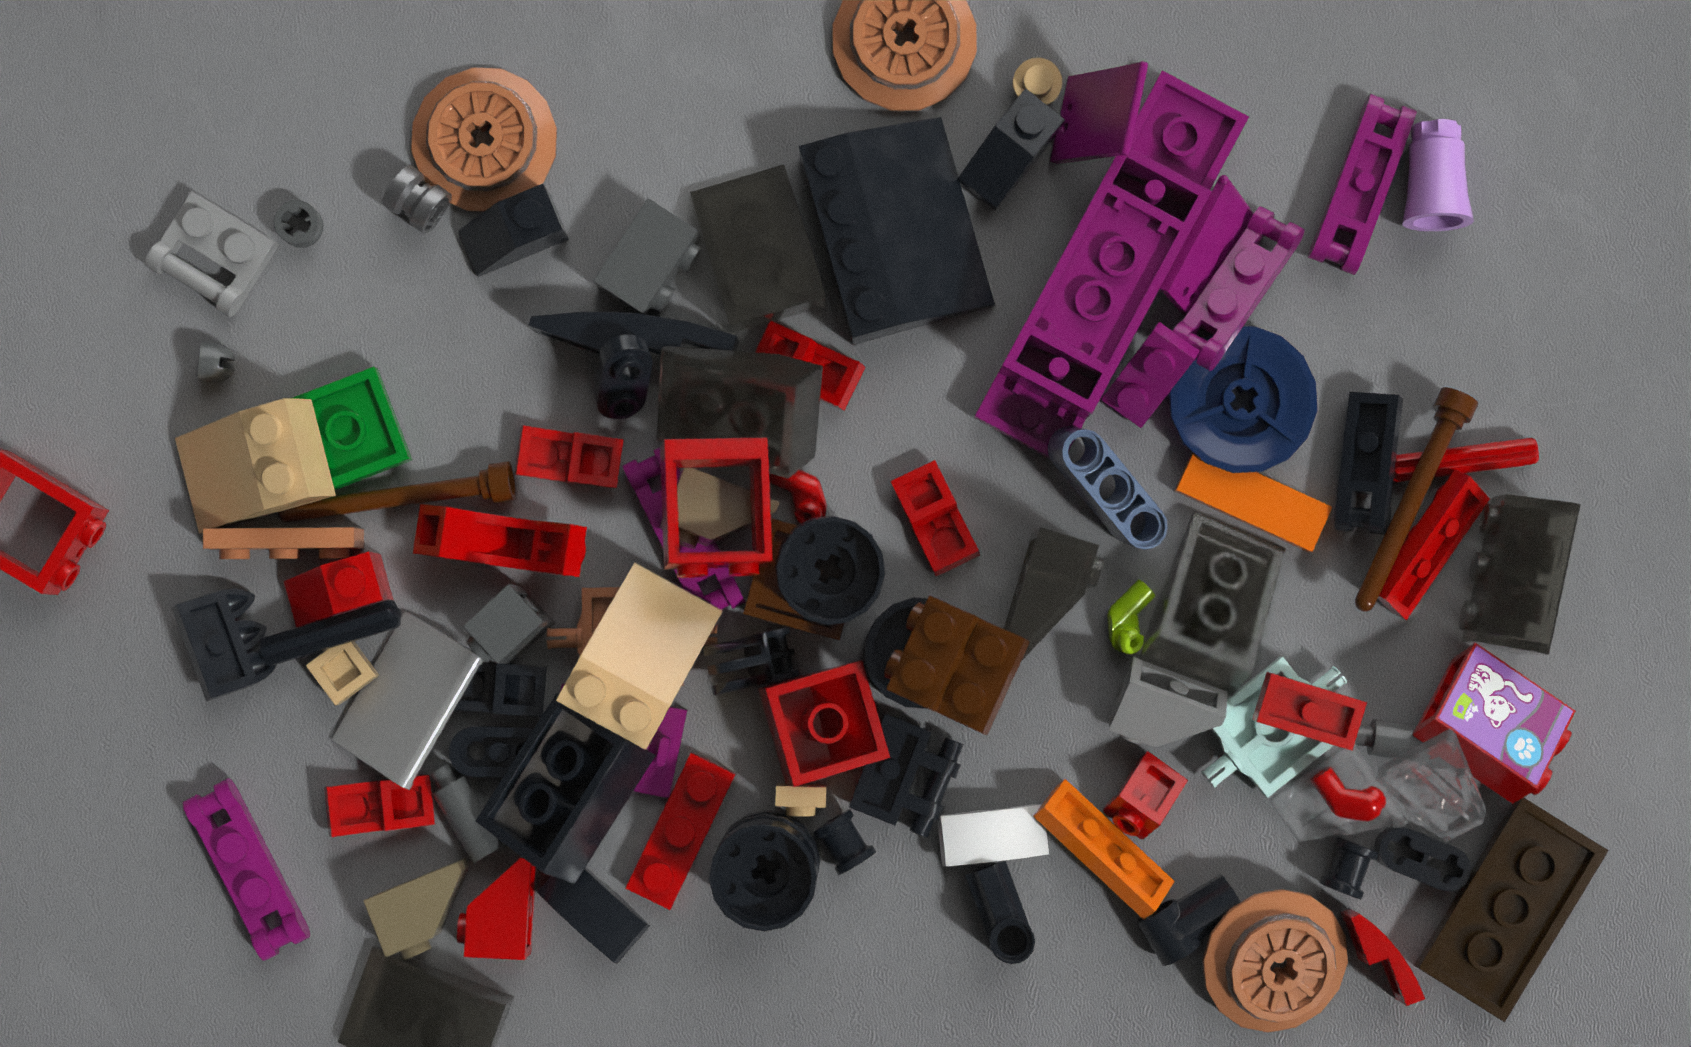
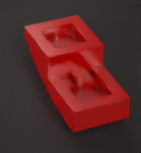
[749,321,866,411]
[514,425,624,489]
[890,460,980,577]
[324,775,435,837]
[1340,908,1425,1006]

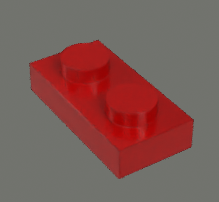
[1252,672,1367,751]

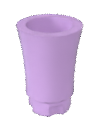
[1402,119,1474,231]

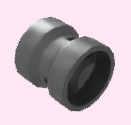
[382,165,452,234]

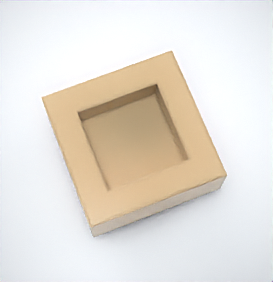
[306,641,379,706]
[775,783,827,817]

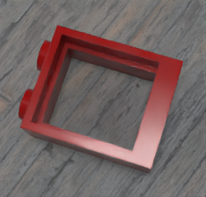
[660,438,773,578]
[0,449,109,595]

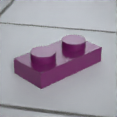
[1101,322,1200,428]

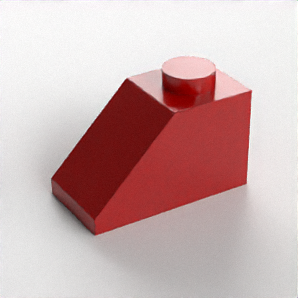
[284,552,394,627]
[457,857,536,960]

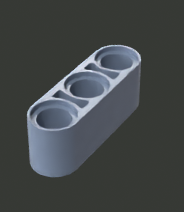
[1048,426,1168,550]

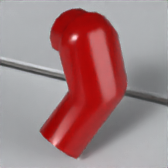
[769,460,827,524]
[1310,766,1386,822]

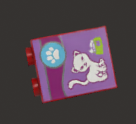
[1412,642,1576,804]

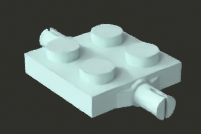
[1201,657,1347,798]

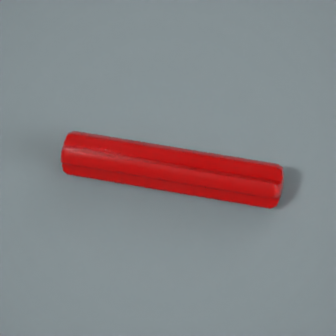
[1393,438,1539,482]

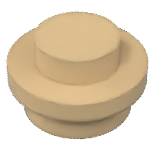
[1013,58,1062,106]

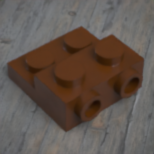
[885,595,1030,736]

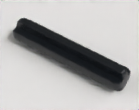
[259,599,402,666]

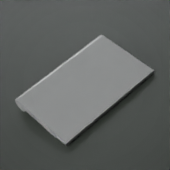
[332,611,483,790]

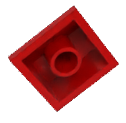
[758,660,890,787]

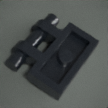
[849,713,964,838]

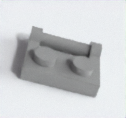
[145,190,280,317]

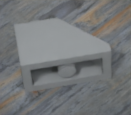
[1109,657,1228,747]

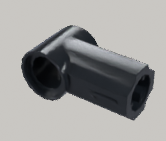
[965,860,1035,964]
[1137,874,1240,966]

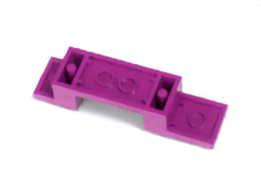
[974,70,1249,459]

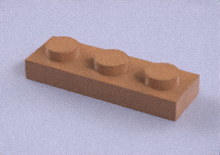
[203,527,364,560]

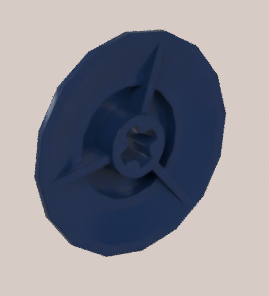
[1170,326,1318,473]

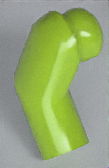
[1107,579,1156,655]

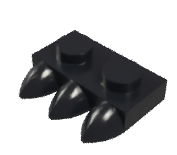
[172,588,277,702]

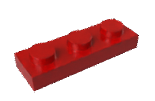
[1378,469,1490,621]
[625,752,736,910]

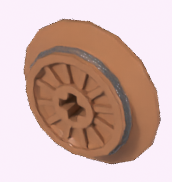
[833,0,977,111]
[411,68,557,212]
[1202,889,1348,1032]

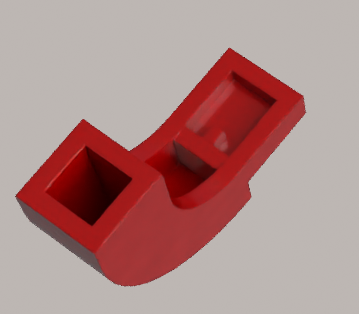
[413,504,587,577]

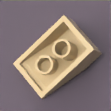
[175,398,336,534]
[556,562,723,750]

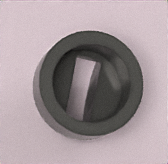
[198,342,235,383]

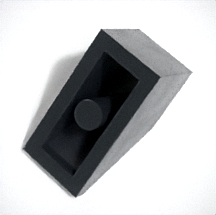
[957,89,1065,210]
[459,184,569,277]

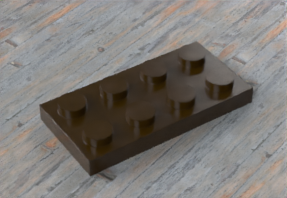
[1414,797,1609,1022]

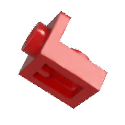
[1103,751,1188,839]

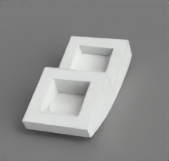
[937,804,1049,866]

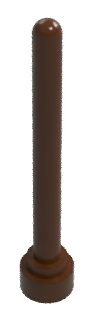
[1355,387,1479,612]
[278,461,516,522]

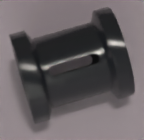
[812,809,876,875]
[1319,836,1379,900]

